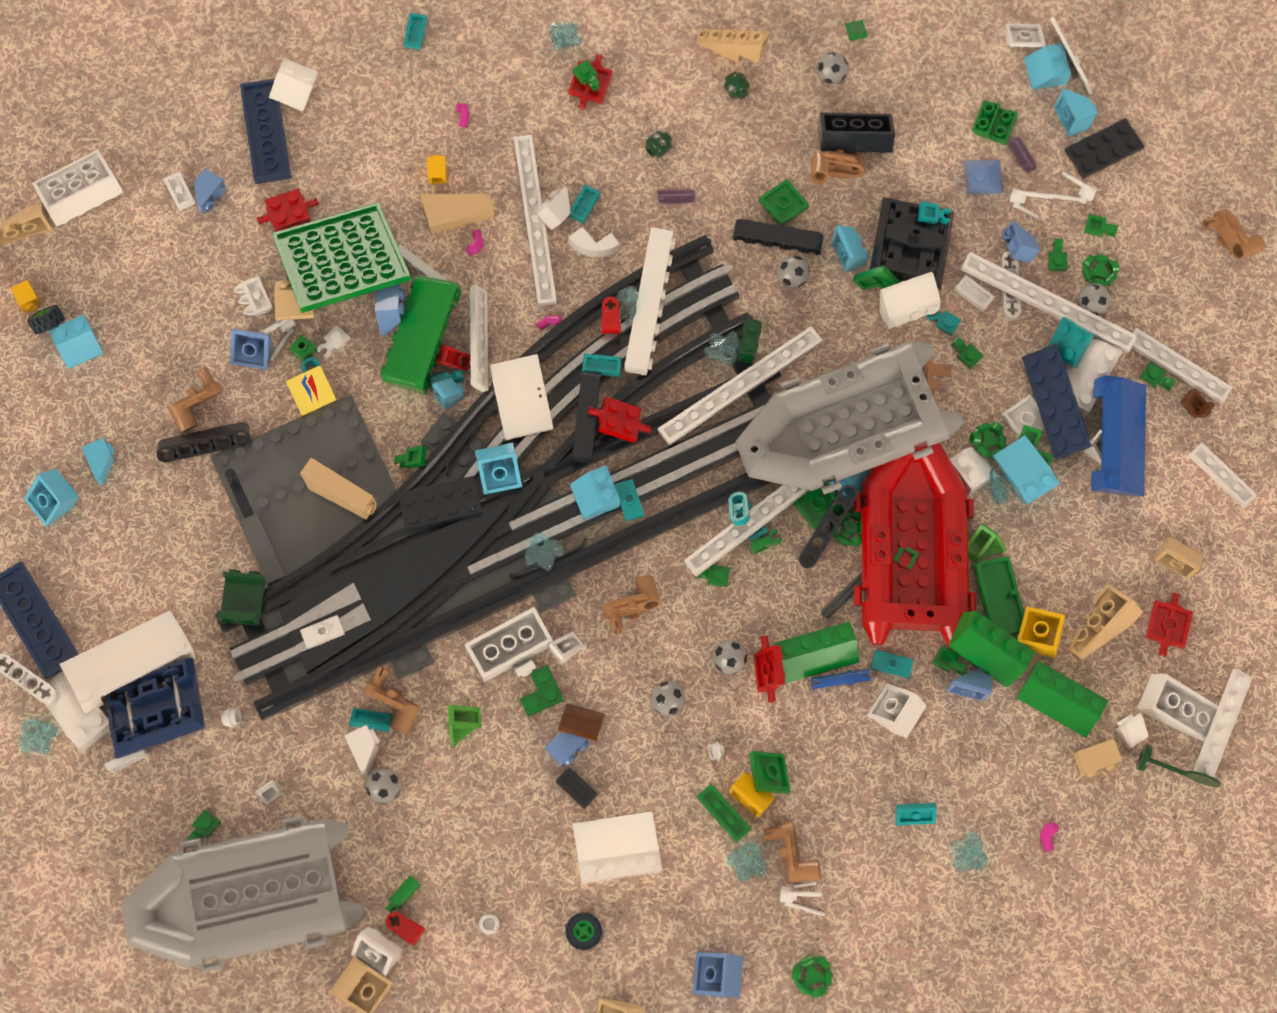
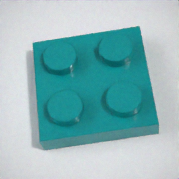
[1047,317,1094,368]

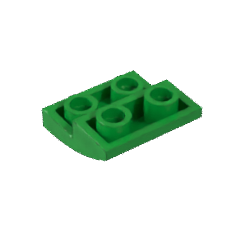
[972,100,1018,146]

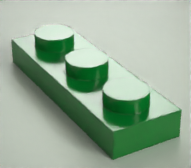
[696,784,751,843]

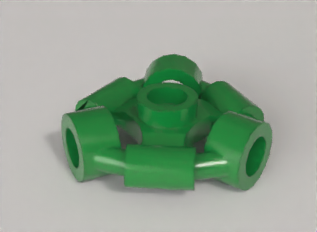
[1082,254,1120,286]
[969,422,1006,460]
[829,509,862,547]
[791,955,833,998]

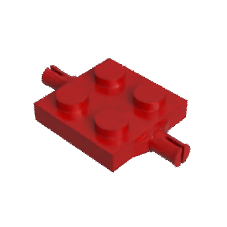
[568,54,613,110]
[257,188,319,232]
[588,397,651,443]
[1145,592,1193,657]
[753,635,785,703]

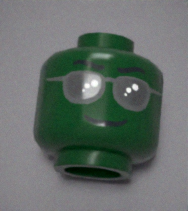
[724,71,750,100]
[645,131,672,158]

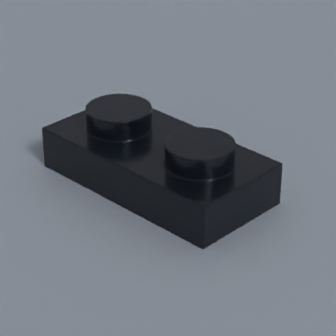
[555,767,598,810]

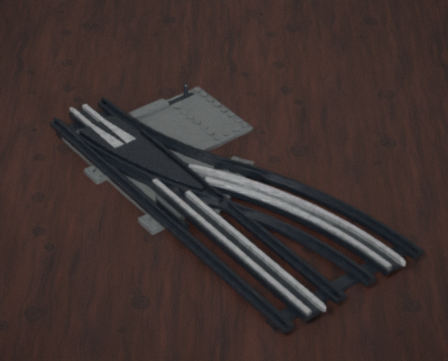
[211,235,782,721]

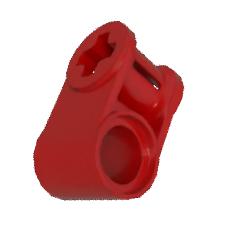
[601,297,621,334]
[435,344,471,370]
[386,912,425,947]

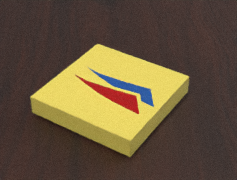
[286,365,337,416]

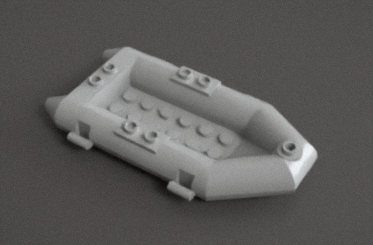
[735,342,964,495]
[121,815,364,974]

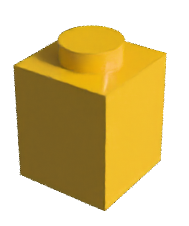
[427,155,447,184]
[10,280,41,313]

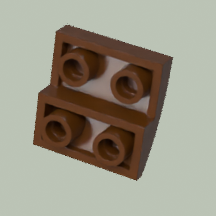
[558,703,605,741]

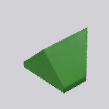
[968,523,1007,562]
[448,705,481,747]

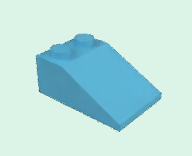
[993,435,1060,504]

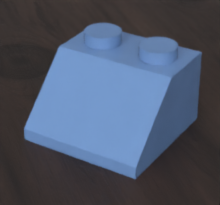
[375,284,405,336]
[693,952,743,999]

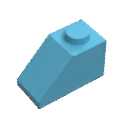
[432,378,465,411]
[81,438,115,485]

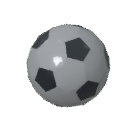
[817,52,849,84]
[777,256,810,289]
[1078,283,1111,316]
[713,640,747,674]
[650,681,686,716]
[365,767,401,804]

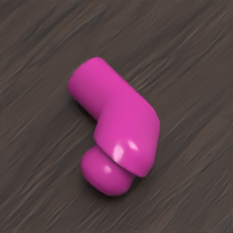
[456,103,470,128]
[466,229,484,255]
[536,315,563,331]
[1040,822,1059,852]

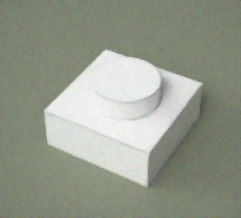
[512,658,536,677]

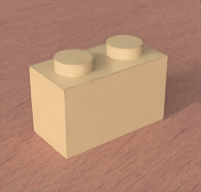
[1073,738,1123,778]

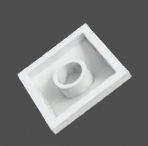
[1005,24,1046,47]

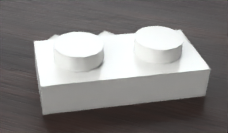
[234,276,273,317]

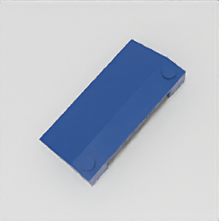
[1091,375,1146,497]

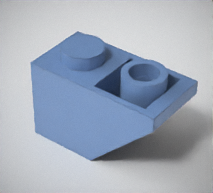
[194,168,226,214]
[1002,221,1040,263]
[545,734,590,767]

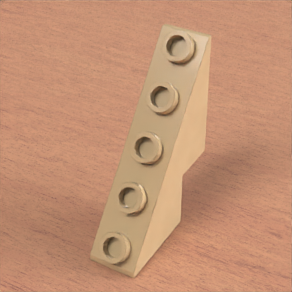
[696,29,769,64]

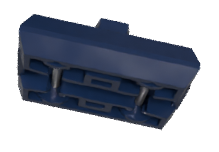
[106,657,206,759]

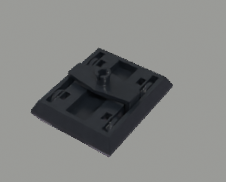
[869,197,954,290]

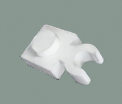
[317,325,351,359]

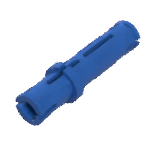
[811,668,871,690]

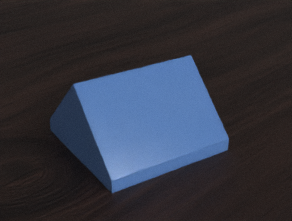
[230,328,274,370]

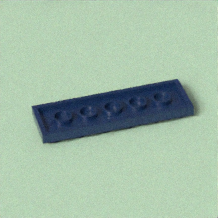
[240,78,292,184]
[1022,343,1093,460]
[0,561,79,680]

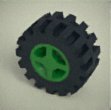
[27,305,65,335]
[565,913,602,951]

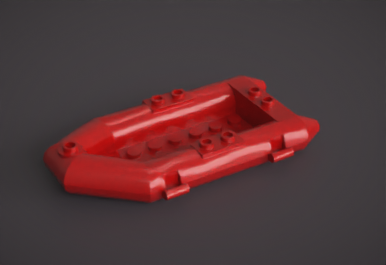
[854,443,976,649]

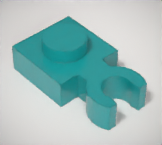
[918,201,951,224]
[926,310,961,336]
[430,370,464,384]

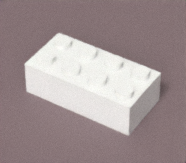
[464,607,553,683]

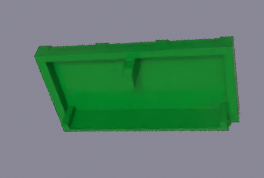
[971,556,1024,635]

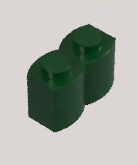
[738,318,762,364]

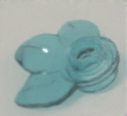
[550,22,583,50]
[616,286,638,321]
[704,331,739,365]
[989,467,1008,505]
[525,533,564,571]
[19,718,60,755]
[950,832,987,872]
[727,842,767,882]

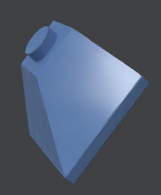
[964,159,1003,194]
[945,669,992,701]

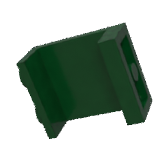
[216,569,266,625]

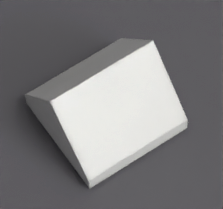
[255,780,282,806]

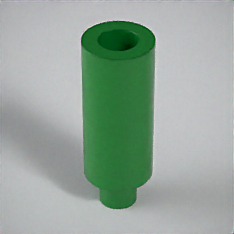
[386,875,421,913]

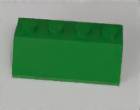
[948,611,1035,687]
[775,621,860,684]
[1016,661,1109,738]

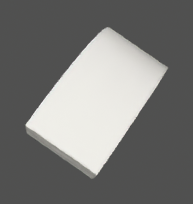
[568,227,620,257]

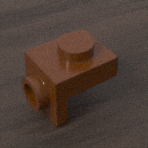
[1180,389,1215,418]

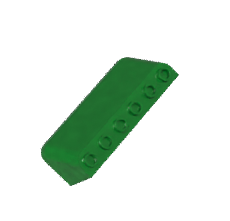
[380,275,462,395]

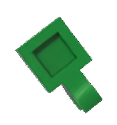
[572,60,600,91]
[1084,214,1118,237]
[1047,238,1068,271]
[951,337,984,370]
[1139,362,1175,391]
[394,445,427,469]
[749,529,783,555]
[695,565,730,587]
[931,646,968,676]
[186,809,221,840]

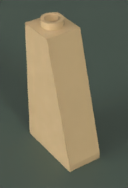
[420,194,497,234]
[300,458,377,519]

